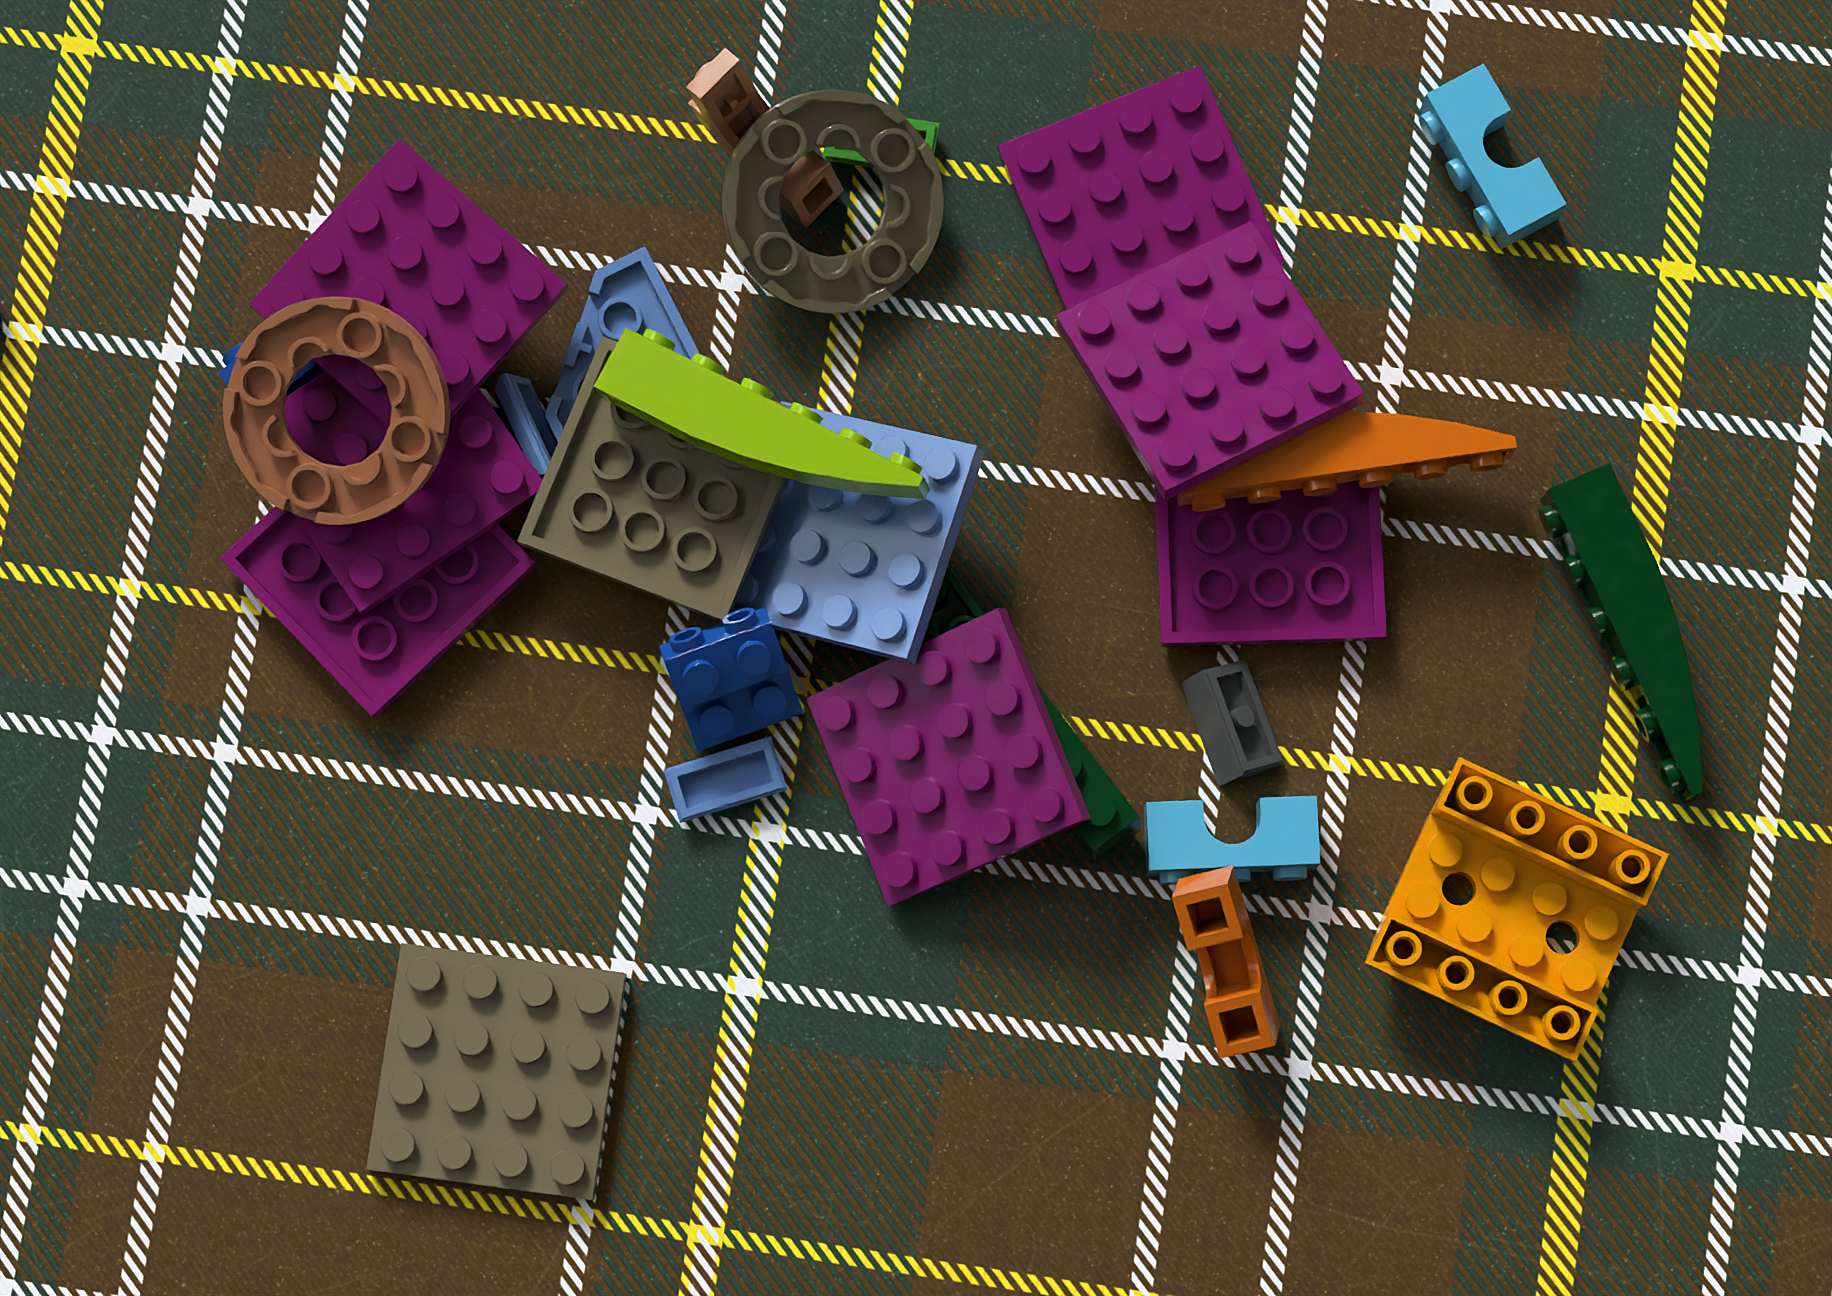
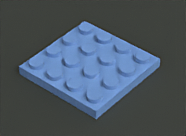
[733,401,985,665]

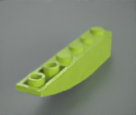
[593,328,930,499]

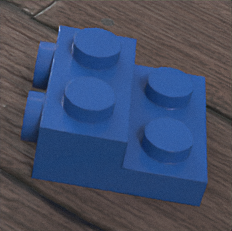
[659,607,803,752]

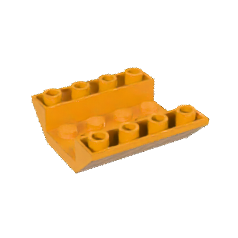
[1364,757,1669,1062]

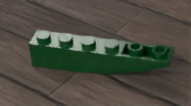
[1538,463,1703,803]
[925,566,1141,864]

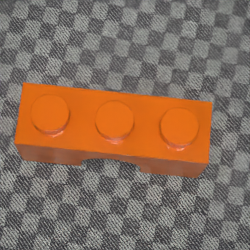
[1172,865,1280,1059]

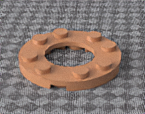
[223,296,450,525]

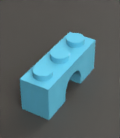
[1418,63,1567,250]
[1143,796,1321,885]

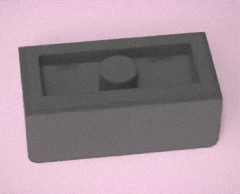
[1182,659,1284,786]

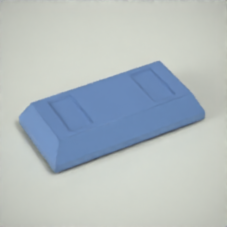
[494,373,558,477]
[663,736,787,823]

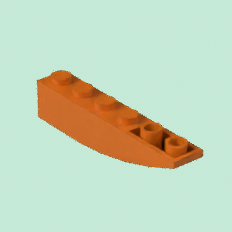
[1176,411,1517,512]

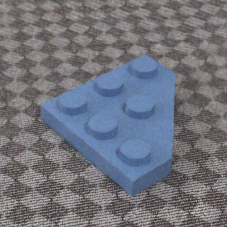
[545,246,700,442]

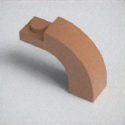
[686,48,844,228]

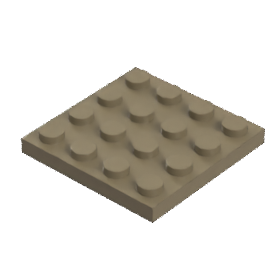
[517,336,790,622]
[366,943,627,1200]

